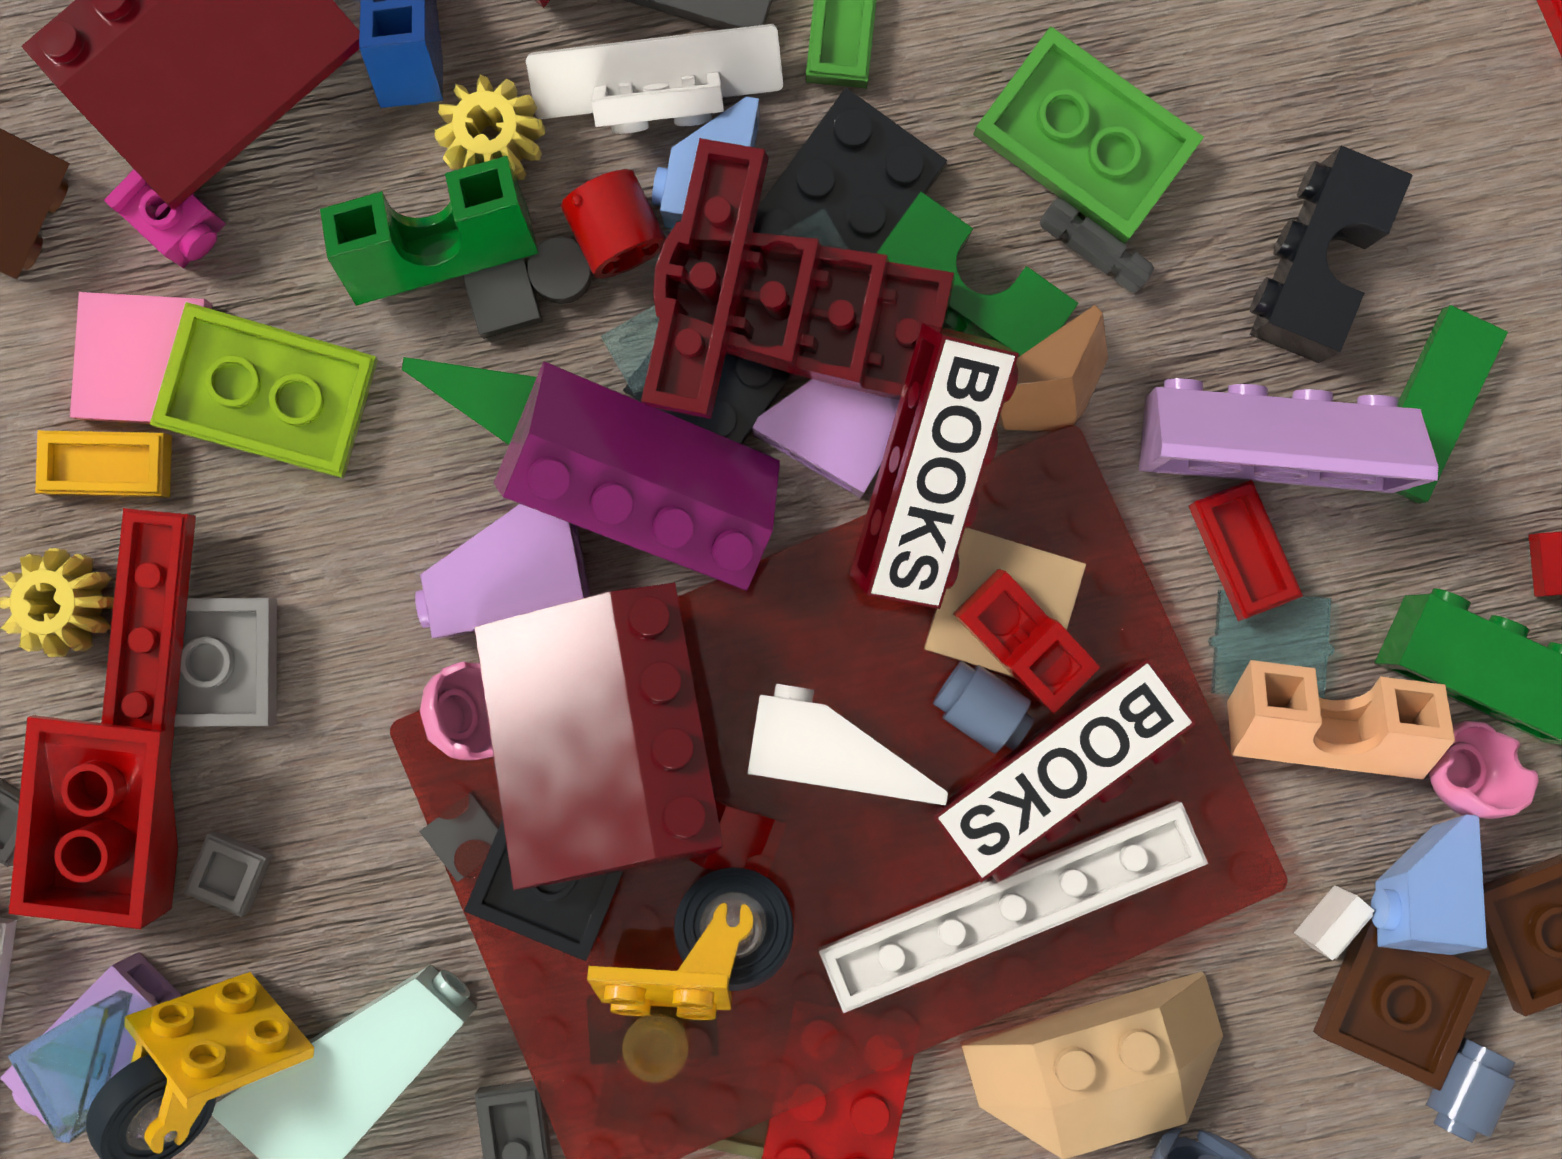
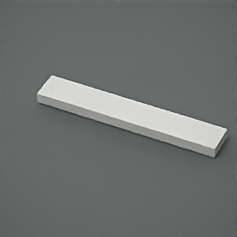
[818,801,1208,1013]

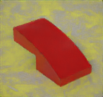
[953,569,1101,714]

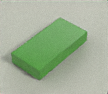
[806,0,877,89]

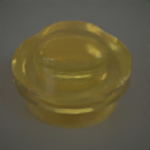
[622,1014,689,1083]

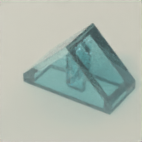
[8,990,133,1143]

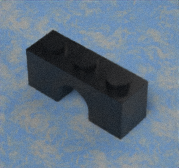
[1249,145,1413,363]

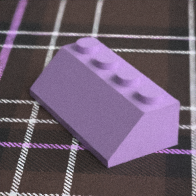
[1139,378,1439,493]

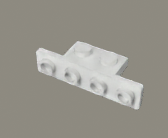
[526,24,783,134]

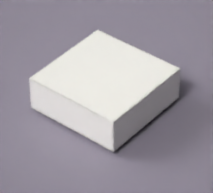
[1294,885,1375,961]

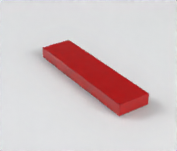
[101,508,196,769]

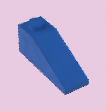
[359,0,443,108]

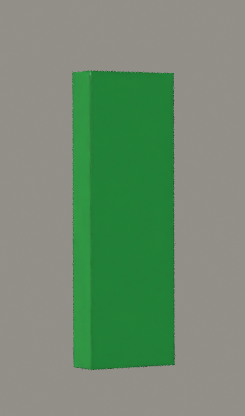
[1395,305,1508,504]

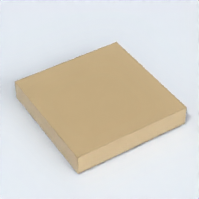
[923,528,1086,679]

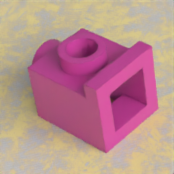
[104,169,226,269]

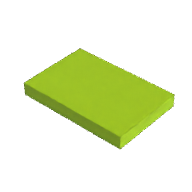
[150,302,378,479]

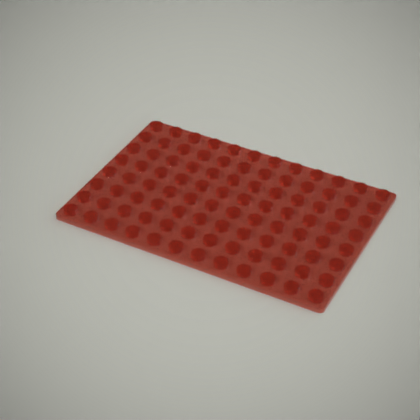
[390,425,1288,1159]

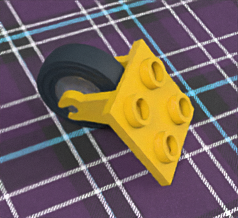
[587,868,794,1020]
[86,972,314,1159]

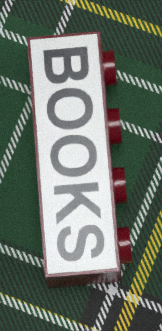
[849,323,1019,609]
[929,659,1197,883]

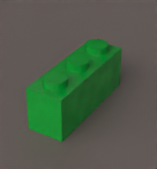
[1374,588,1562,745]

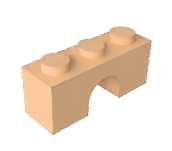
[1227,660,1455,780]

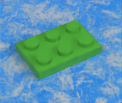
[973,26,1204,243]

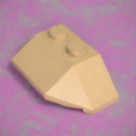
[960,972,1223,1159]

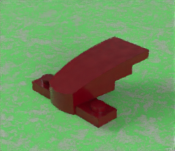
[641,138,955,419]

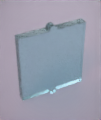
[1208,590,1334,699]

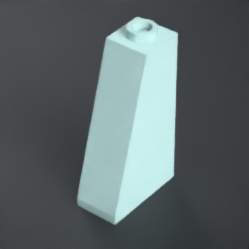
[212,965,477,1159]

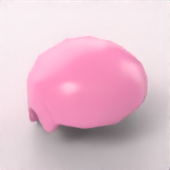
[420,661,493,760]
[1429,721,1539,819]

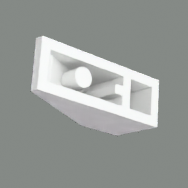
[747,684,948,805]

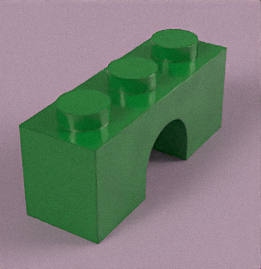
[320,156,539,306]
[877,192,1079,357]

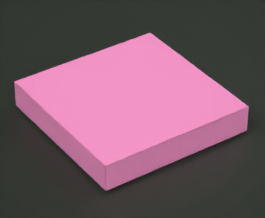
[70,292,213,424]

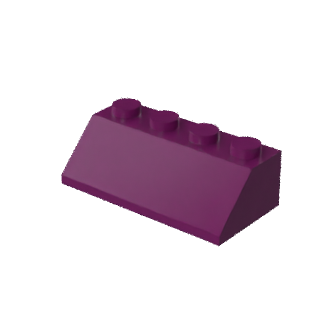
[493,361,780,591]

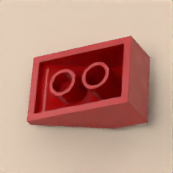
[9,715,178,929]

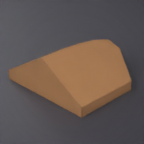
[998,305,1108,432]

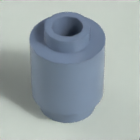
[932,661,1035,754]
[1426,1037,1516,1143]

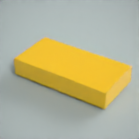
[35,430,172,498]

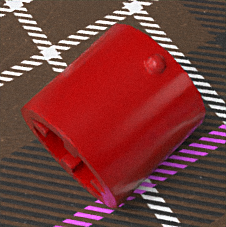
[560,169,666,279]

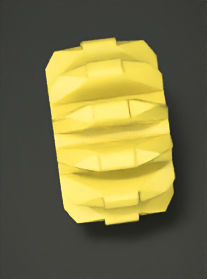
[435,74,545,180]
[0,548,114,657]

